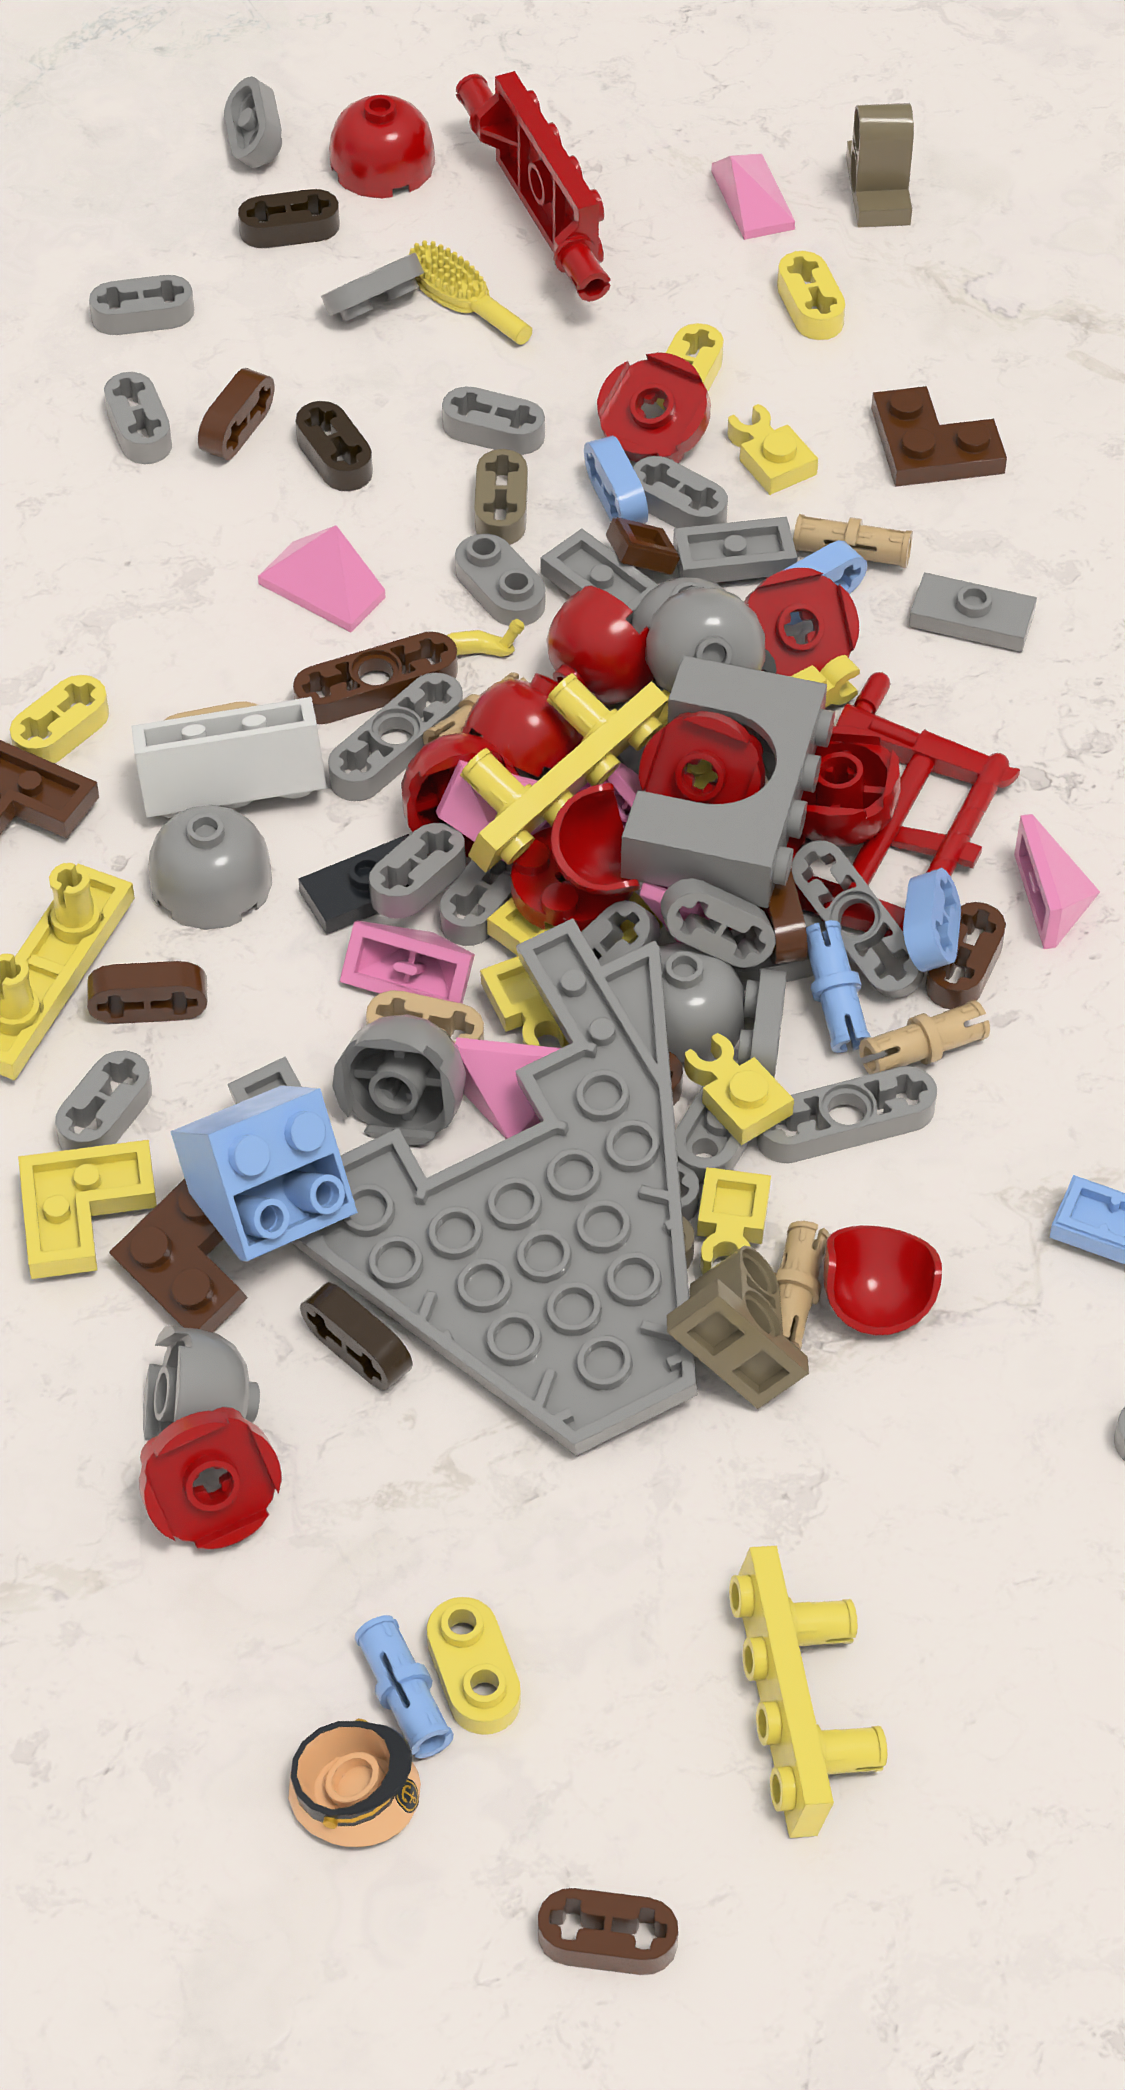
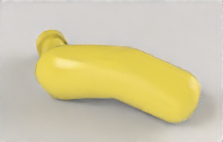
[447,619,524,657]

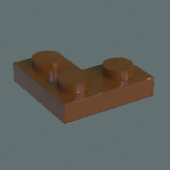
[871,386,1007,487]
[0,740,99,838]
[109,1178,248,1333]

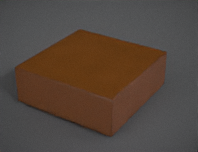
[606,517,680,575]

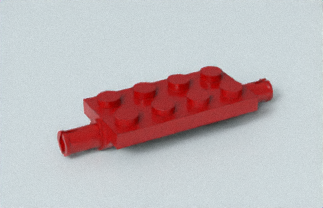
[455,71,611,302]

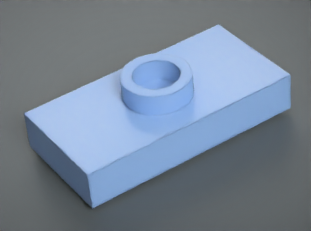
[1049,1175,1125,1264]

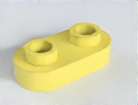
[427,1597,521,1735]

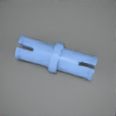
[806,920,871,1053]
[355,1615,454,1758]

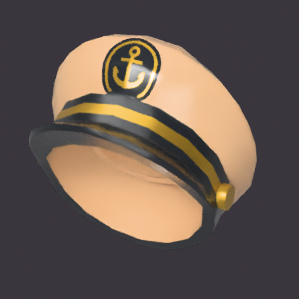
[288,1718,421,1847]

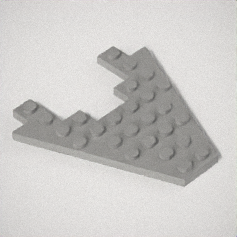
[227,918,698,1456]

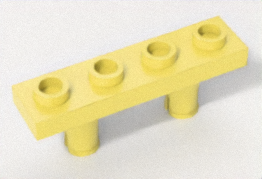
[460,673,669,873]
[0,863,135,1080]
[729,1546,888,1838]

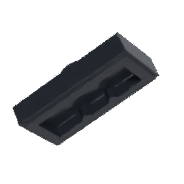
[298,834,409,935]

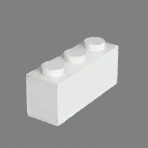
[131,697,327,818]

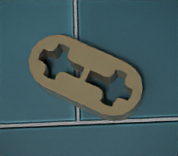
[474,449,528,545]

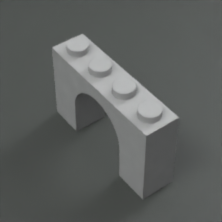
[621,655,835,908]

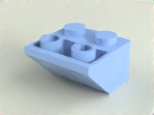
[170,1085,358,1261]

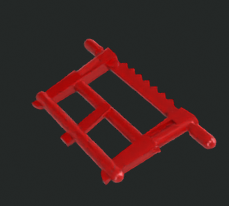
[728,672,1020,937]

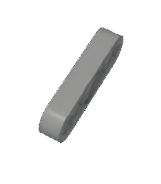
[328,673,463,801]
[791,841,924,998]
[756,1066,937,1163]

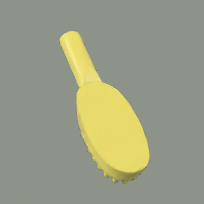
[408,240,533,345]

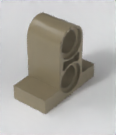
[846,103,914,228]
[666,1245,809,1409]

